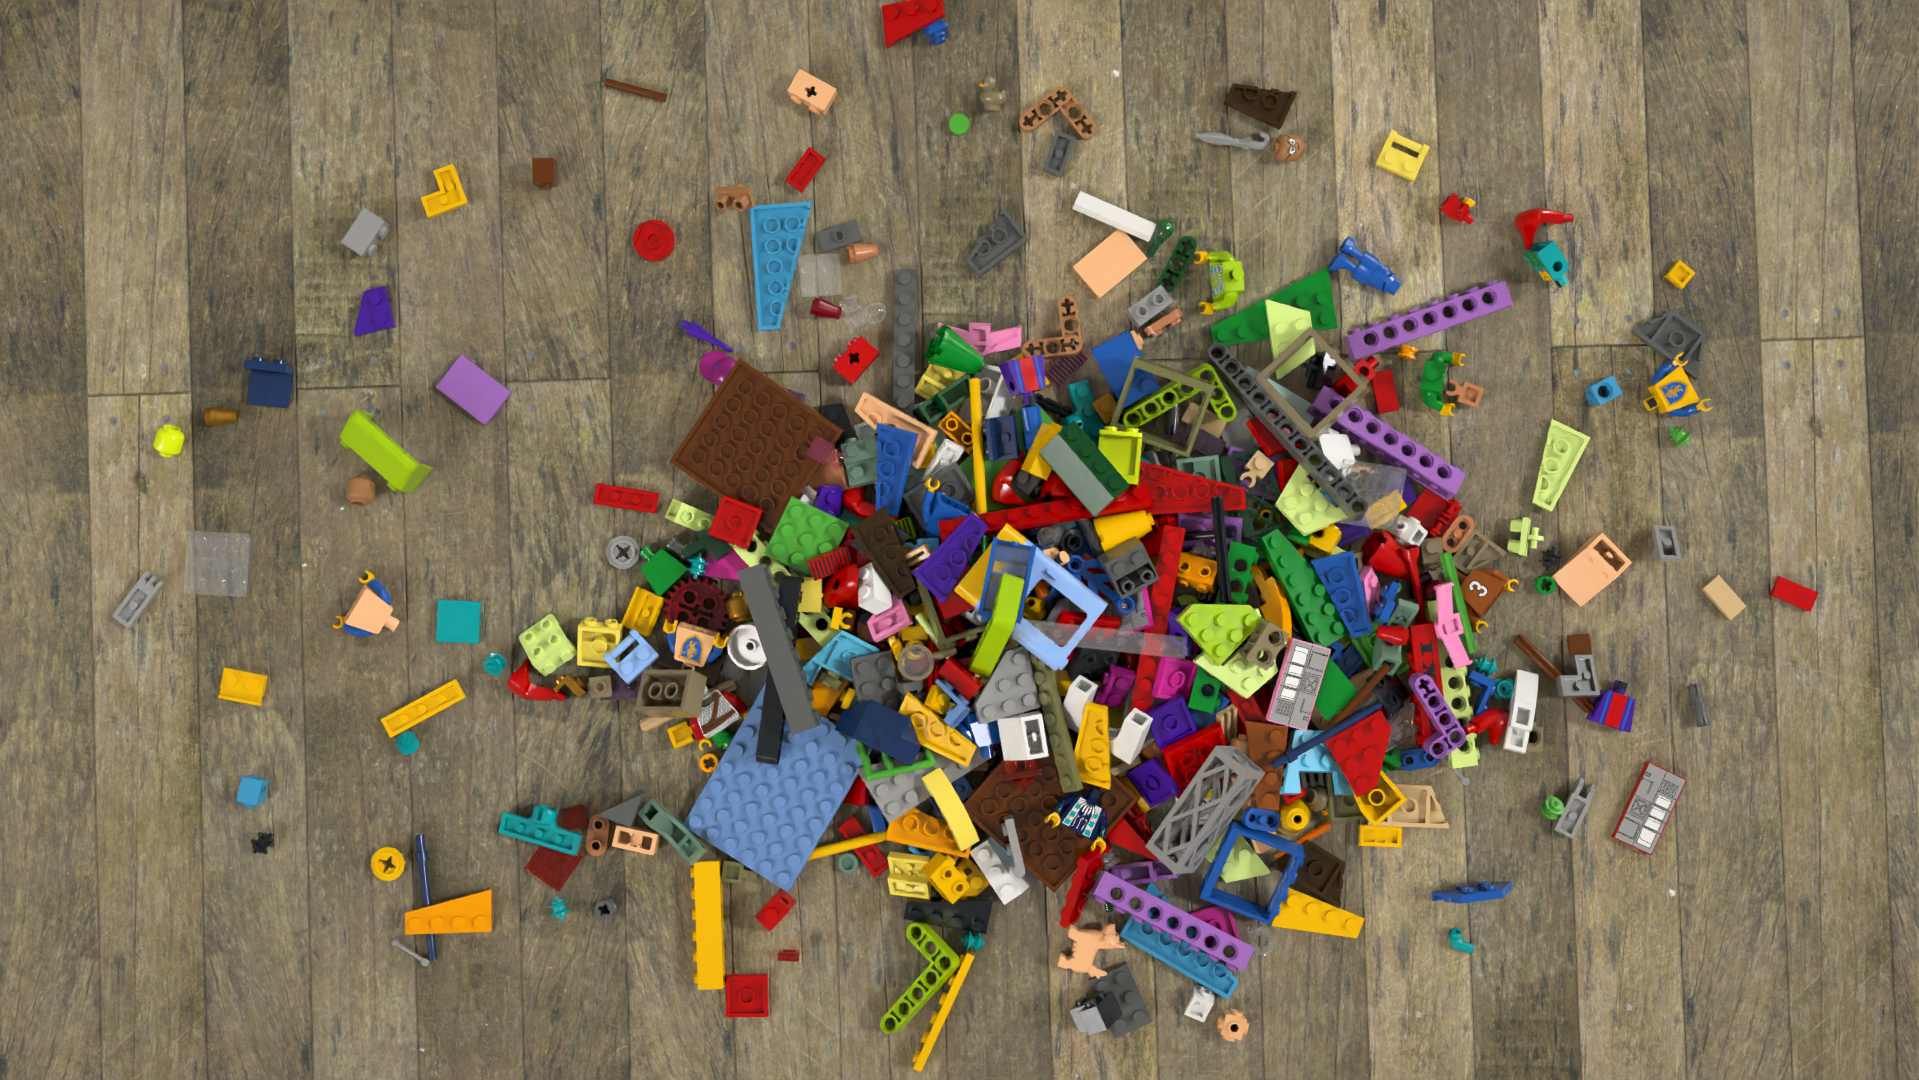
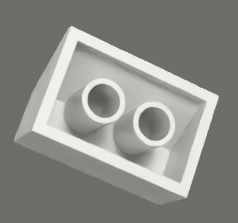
[958,364,1015,430]
[970,836,1038,905]

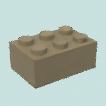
[635,670,707,718]

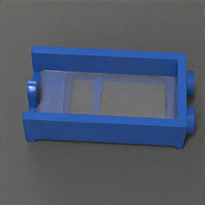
[978,537,1037,627]

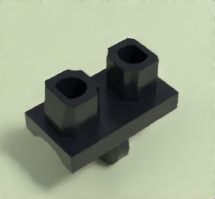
[1301,351,1337,389]

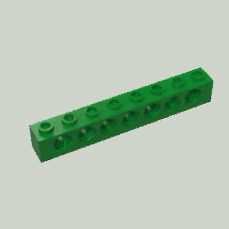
[1188,541,1259,714]

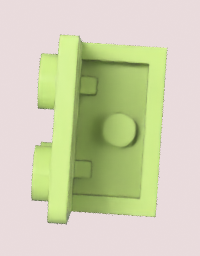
[519,614,577,676]

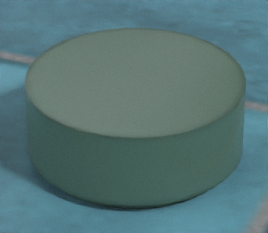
[837,852,859,874]

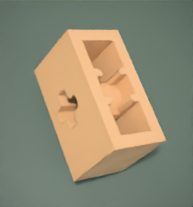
[788,69,837,115]
[612,823,661,855]

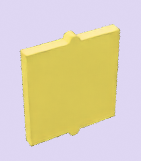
[798,577,824,613]

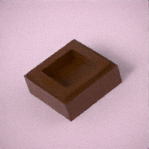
[1567,633,1592,657]

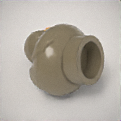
[978,76,1007,111]
[1302,785,1328,816]

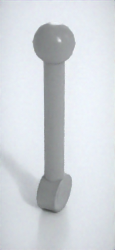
[1440,757,1470,786]
[391,938,430,967]

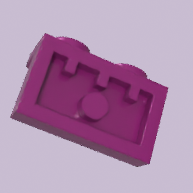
[1094,664,1135,708]

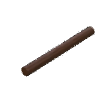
[1327,663,1391,728]

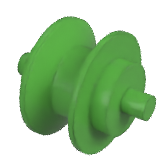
[1668,425,1691,447]
[1540,796,1565,820]

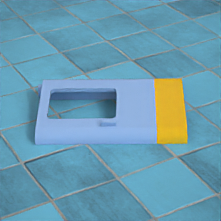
[953,523,1108,671]

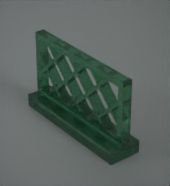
[1219,447,1291,541]

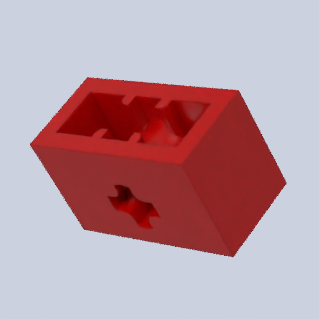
[833,336,880,385]

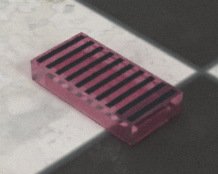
[1045,344,1088,389]

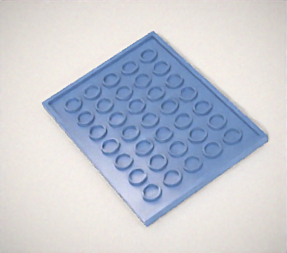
[683,683,874,892]

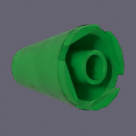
[925,324,985,375]

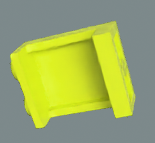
[1098,426,1143,486]

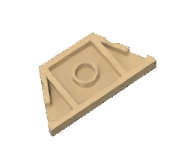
[1366,783,1449,829]

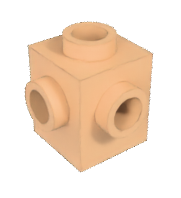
[1217,1009,1249,1042]

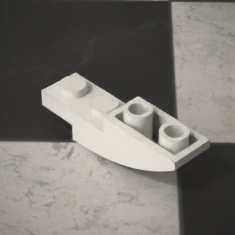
[1503,669,1538,754]

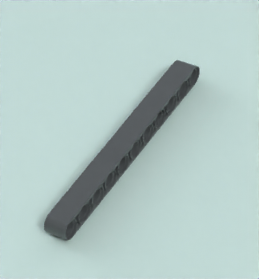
[1207,343,1368,521]

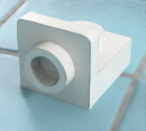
[1184,984,1215,1023]

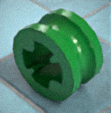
[1534,576,1556,594]

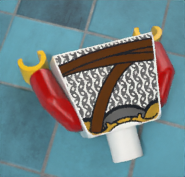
[690,686,750,751]

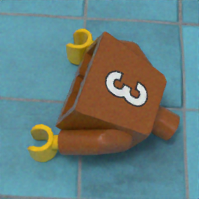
[1457,568,1518,633]

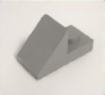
[1651,525,1682,562]

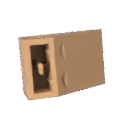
[1551,533,1632,607]

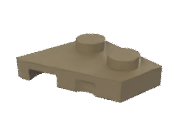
[1452,528,1507,574]

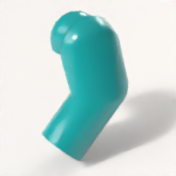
[1448,927,1474,954]

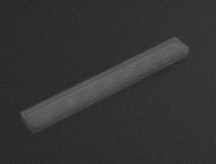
[1012,619,1187,659]

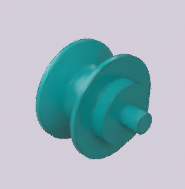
[686,554,709,579]
[483,653,506,676]
[1473,654,1498,677]
[395,732,419,755]
[547,895,571,921]
[960,930,985,953]

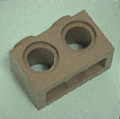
[1239,618,1290,671]

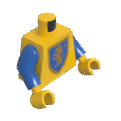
[1643,352,1713,417]

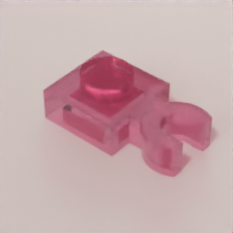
[806,435,847,469]

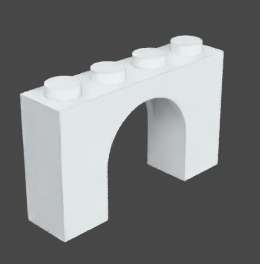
[1062,675,1153,764]

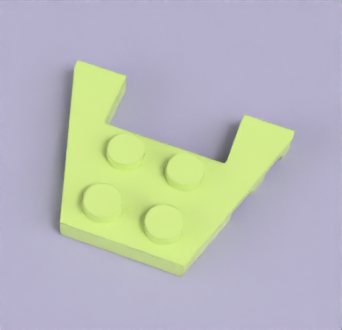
[1275,459,1362,536]
[1192,608,1278,698]

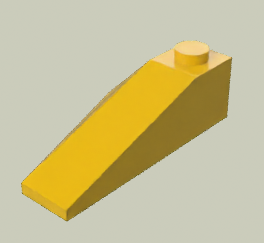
[1350,770,1407,827]

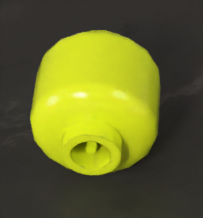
[153,425,185,457]

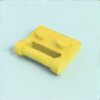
[1375,129,1430,181]

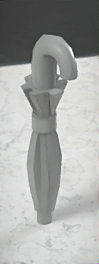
[1195,131,1270,152]

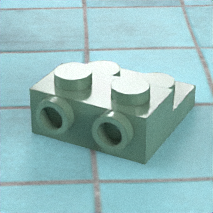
[841,433,878,489]
[1171,455,1221,482]

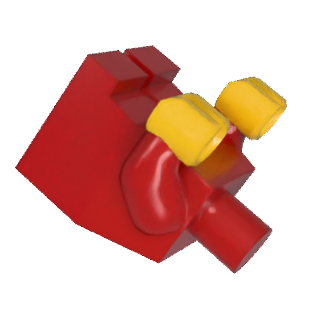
[1438,192,1475,225]

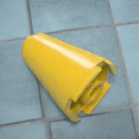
[1093,510,1155,552]
[1273,795,1311,835]

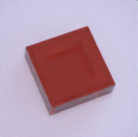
[777,949,801,962]

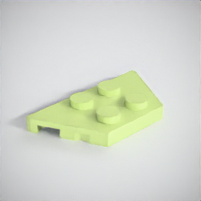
[1265,299,1316,379]
[1206,826,1271,883]

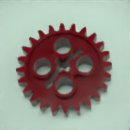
[663,577,730,636]

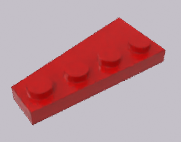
[1059,844,1111,929]

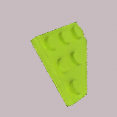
[1175,604,1261,666]

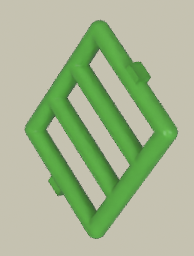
[856,740,936,781]

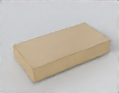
[1701,575,1747,620]

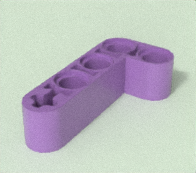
[1409,672,1466,758]

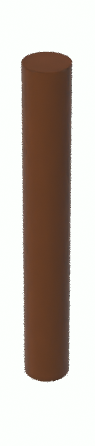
[605,78,667,102]

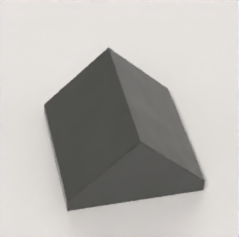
[601,792,647,827]

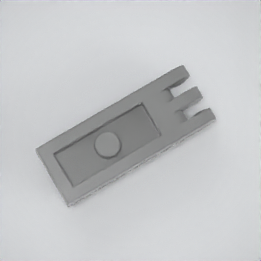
[112,571,165,629]

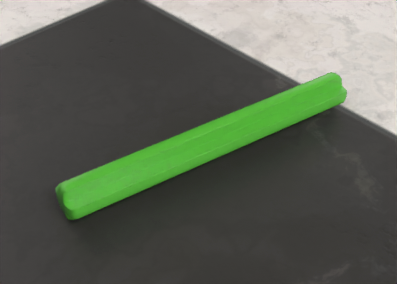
[1439,552,1477,654]

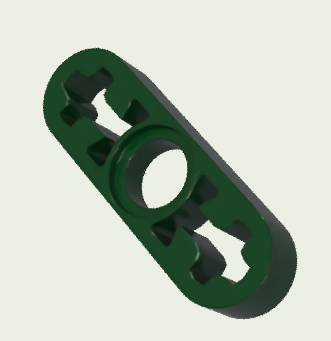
[1158,236,1197,293]

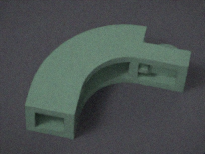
[1372,598,1419,676]
[637,798,707,866]

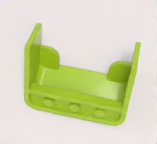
[339,409,433,494]

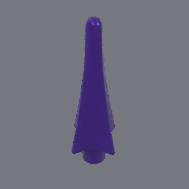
[680,320,733,353]

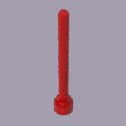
[1401,544,1427,621]

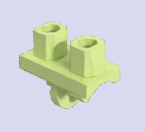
[1508,517,1544,557]

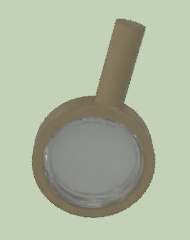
[897,644,957,682]

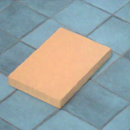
[1073,229,1148,299]

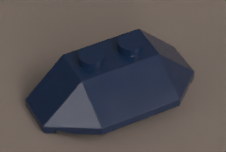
[834,699,921,766]

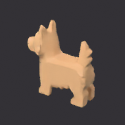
[1057,923,1125,979]

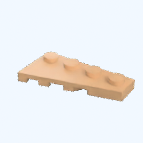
[854,392,938,469]

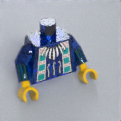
[1044,786,1108,854]

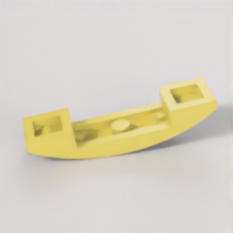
[921,767,980,851]

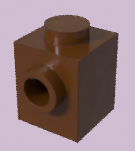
[532,158,558,190]

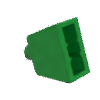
[639,546,689,597]

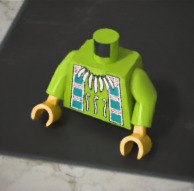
[1194,251,1244,315]

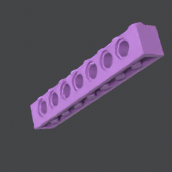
[1343,280,1514,362]
[1306,386,1466,500]
[1090,870,1255,972]

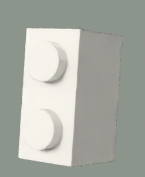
[858,562,892,615]

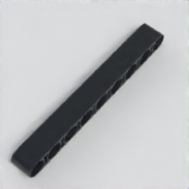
[756,575,804,765]

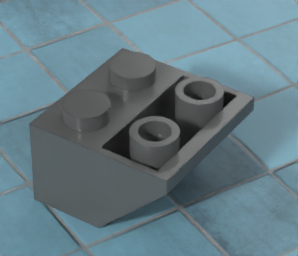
[1098,536,1160,600]

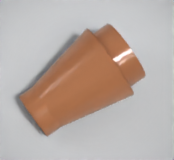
[847,244,879,264]

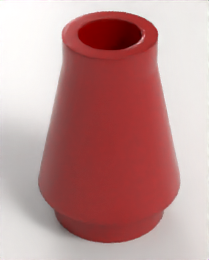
[1376,625,1409,646]

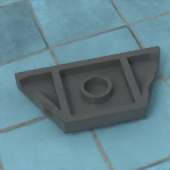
[1631,310,1707,380]

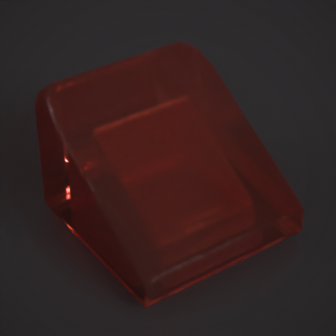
[563,804,589,830]

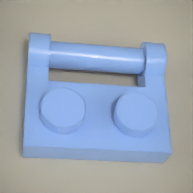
[602,628,659,685]

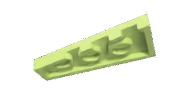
[1532,419,1590,512]

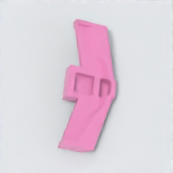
[938,322,1022,356]
[1434,582,1473,669]

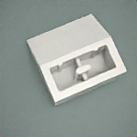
[997,711,1049,761]

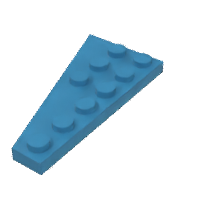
[750,201,812,331]
[1119,882,1239,1000]

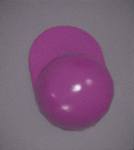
[699,351,737,387]

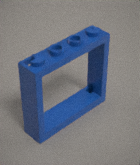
[1199,819,1306,925]

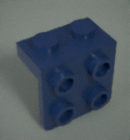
[244,357,294,408]

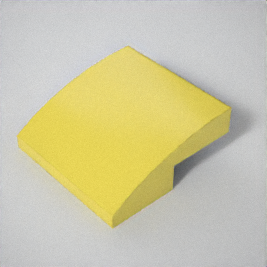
[915,364,972,412]
[887,851,932,900]

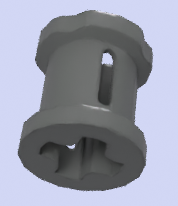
[594,898,617,920]

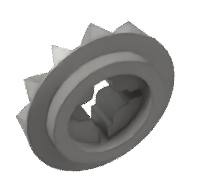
[606,536,640,569]

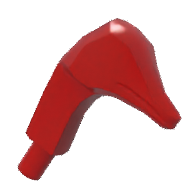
[1514,208,1574,249]
[990,449,1027,507]
[842,485,899,521]
[506,658,566,702]
[1463,708,1510,745]

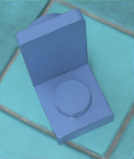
[935,678,972,729]

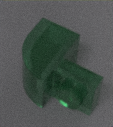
[682,529,731,564]

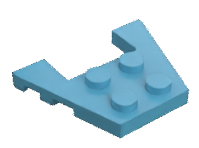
[802,630,880,707]
[1280,730,1353,795]

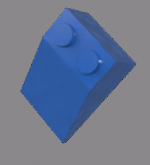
[1090,330,1160,408]

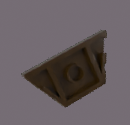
[1270,840,1345,908]

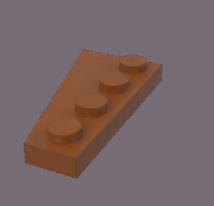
[1245,720,1288,811]

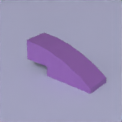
[1111,855,1181,885]

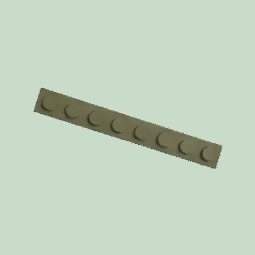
[1028,622,1083,793]

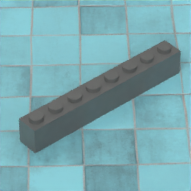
[737,563,821,735]

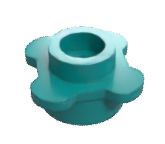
[1493,678,1514,699]

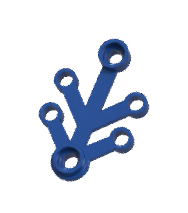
[1064,555,1135,615]

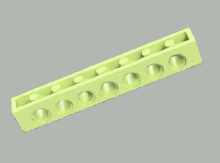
[728,529,843,648]
[1424,600,1480,769]

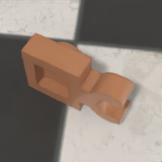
[1444,380,1484,409]

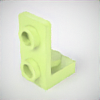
[665,498,715,536]

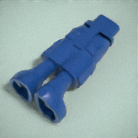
[1328,236,1402,296]

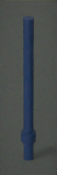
[1270,701,1382,770]
[415,834,437,961]

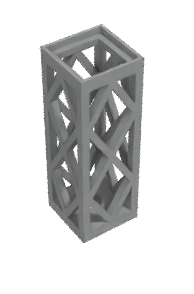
[1145,745,1265,874]

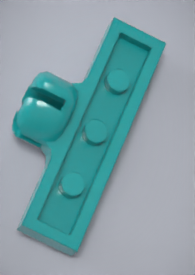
[1062,379,1104,447]
[498,805,583,856]

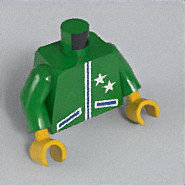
[1420,351,1466,416]

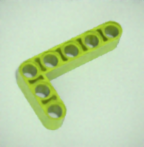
[1123,363,1237,428]
[968,573,1024,677]
[880,922,960,1034]

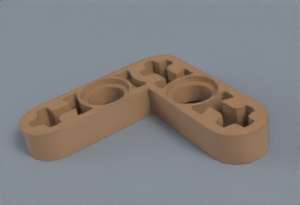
[1019,87,1096,140]
[1022,295,1082,360]

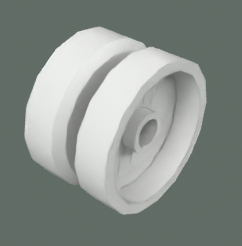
[727,619,767,670]

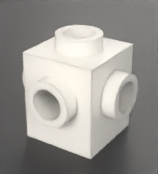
[1389,514,1428,547]

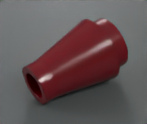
[810,298,842,320]

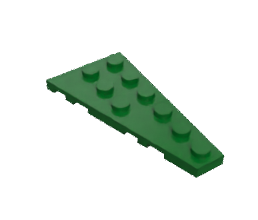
[1210,266,1338,346]
[1258,529,1349,647]

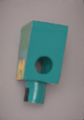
[1523,240,1570,288]

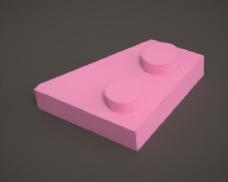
[1359,566,1382,622]
[867,591,913,642]

